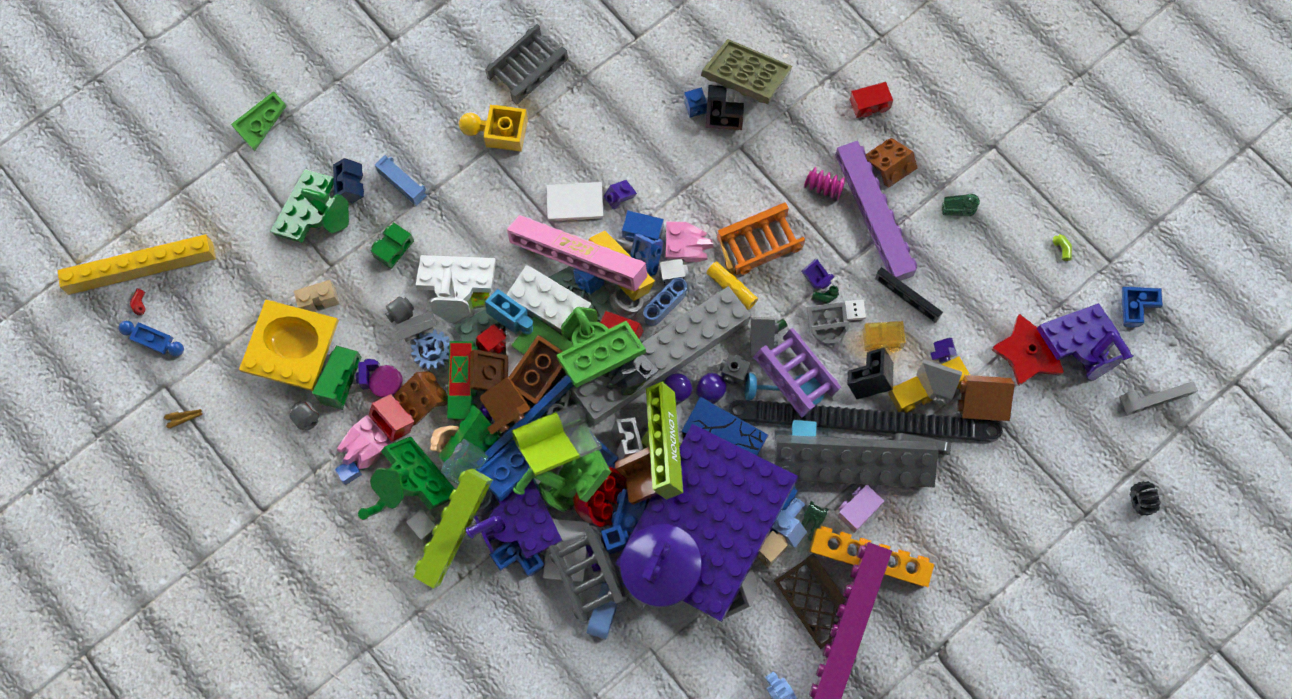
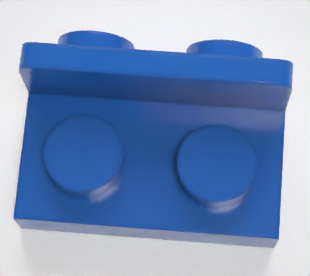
[630,234,663,276]
[612,489,649,533]

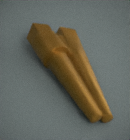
[720,241,735,275]
[164,409,203,429]

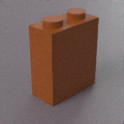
[957,375,1015,421]

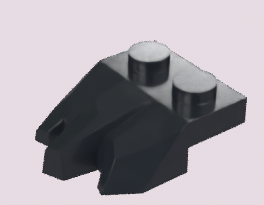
[601,355,659,395]

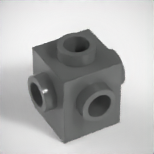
[719,355,750,386]

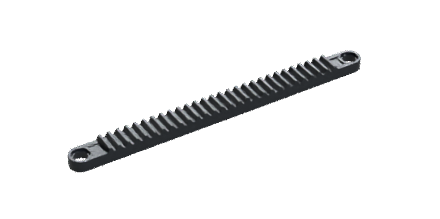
[729,399,1003,442]

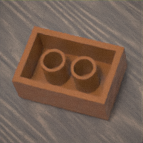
[508,335,565,405]

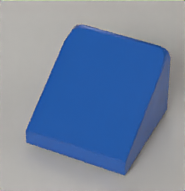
[335,462,362,485]

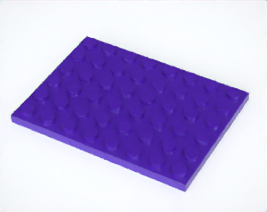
[615,424,799,622]

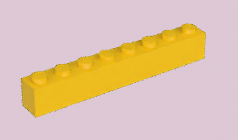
[57,234,216,295]

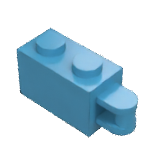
[485,289,533,335]

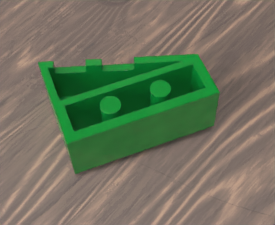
[312,345,362,410]
[439,405,501,477]

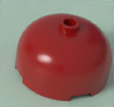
[573,467,627,527]

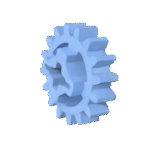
[411,329,450,371]
[765,671,797,699]

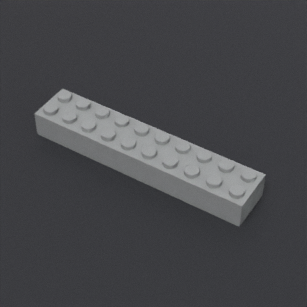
[571,286,752,427]

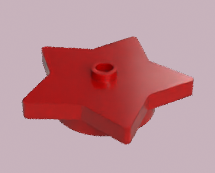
[992,314,1064,386]

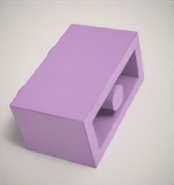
[838,485,884,533]

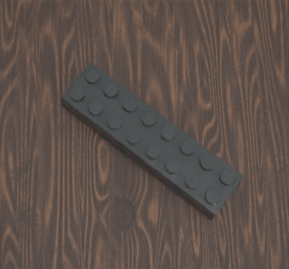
[774,435,938,488]

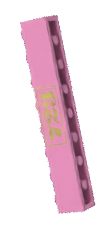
[507,215,647,291]

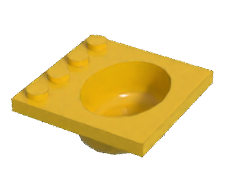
[239,299,339,391]

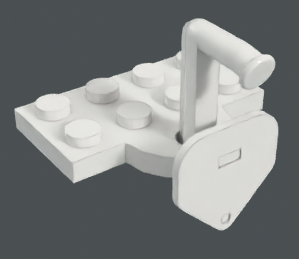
[416,255,496,323]

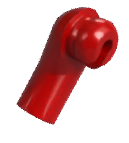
[130,288,146,315]

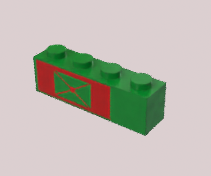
[447,341,478,420]

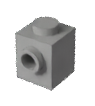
[406,509,436,543]

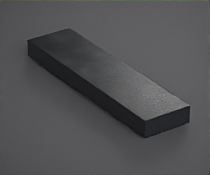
[875,267,943,323]

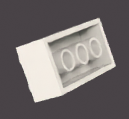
[506,265,592,341]

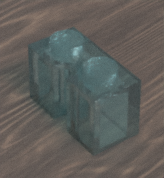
[441,439,488,485]

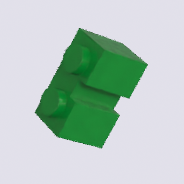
[370,222,414,269]

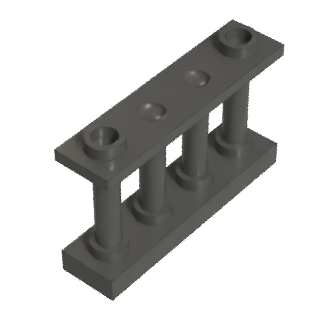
[485,24,568,105]
[549,526,629,622]

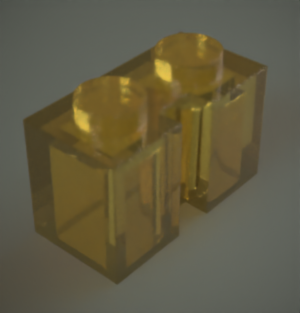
[862,321,906,352]

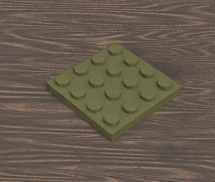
[701,39,793,104]

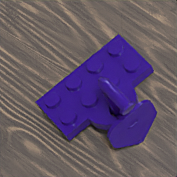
[1036,303,1134,381]
[466,479,563,559]

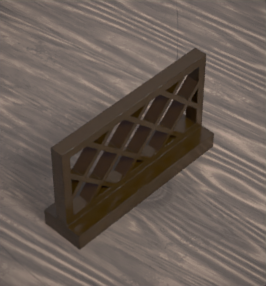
[774,554,845,650]

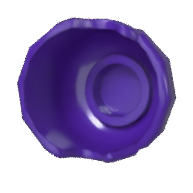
[664,373,692,402]
[696,373,727,404]

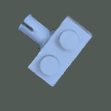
[770,497,807,548]

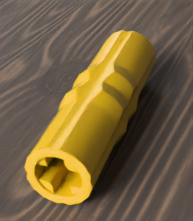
[707,261,758,310]

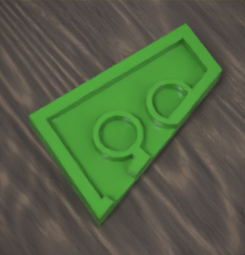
[231,91,286,151]

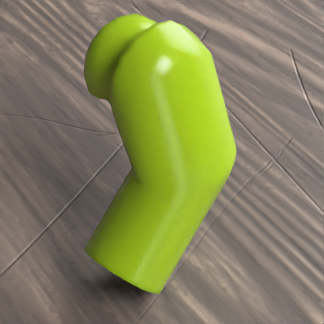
[1053,234,1072,261]

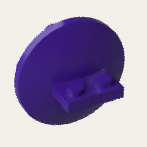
[620,524,702,607]

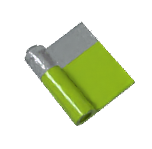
[511,404,602,476]

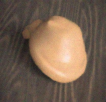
[430,425,459,453]

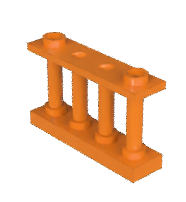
[717,202,805,275]

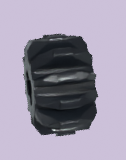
[1129,481,1161,516]

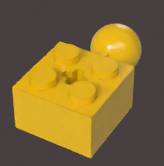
[459,104,528,152]

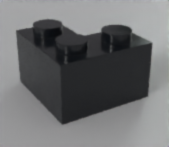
[706,85,744,130]
[847,347,894,400]

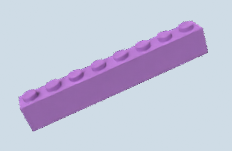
[835,140,917,281]

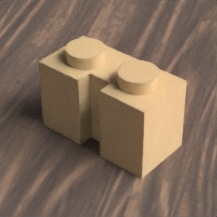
[294,280,340,312]
[757,531,788,569]

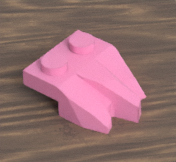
[666,222,714,262]
[337,415,394,469]

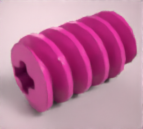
[804,167,845,201]

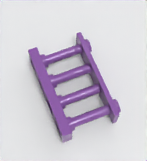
[753,328,841,417]

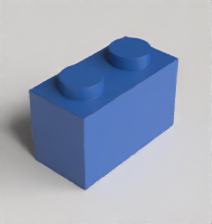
[622,210,664,242]

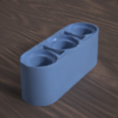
[644,278,687,326]
[586,582,624,640]

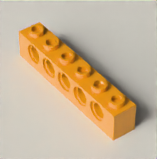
[808,526,935,587]

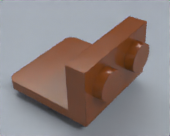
[865,138,918,188]
[394,371,448,425]
[480,377,530,434]
[615,447,658,505]

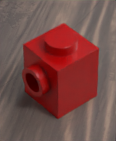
[476,324,506,354]

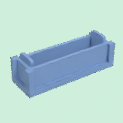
[375,155,427,206]

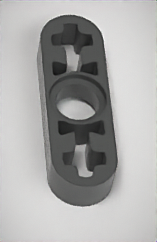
[894,433,952,455]

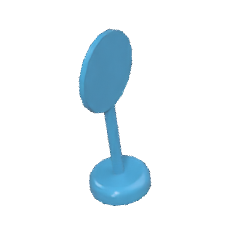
[744,373,825,405]

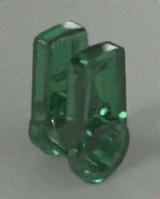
[942,194,980,216]
[801,501,829,542]

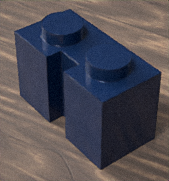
[333,158,364,203]

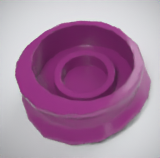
[369,365,403,397]

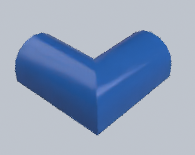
[1121,287,1163,328]
[489,542,545,577]

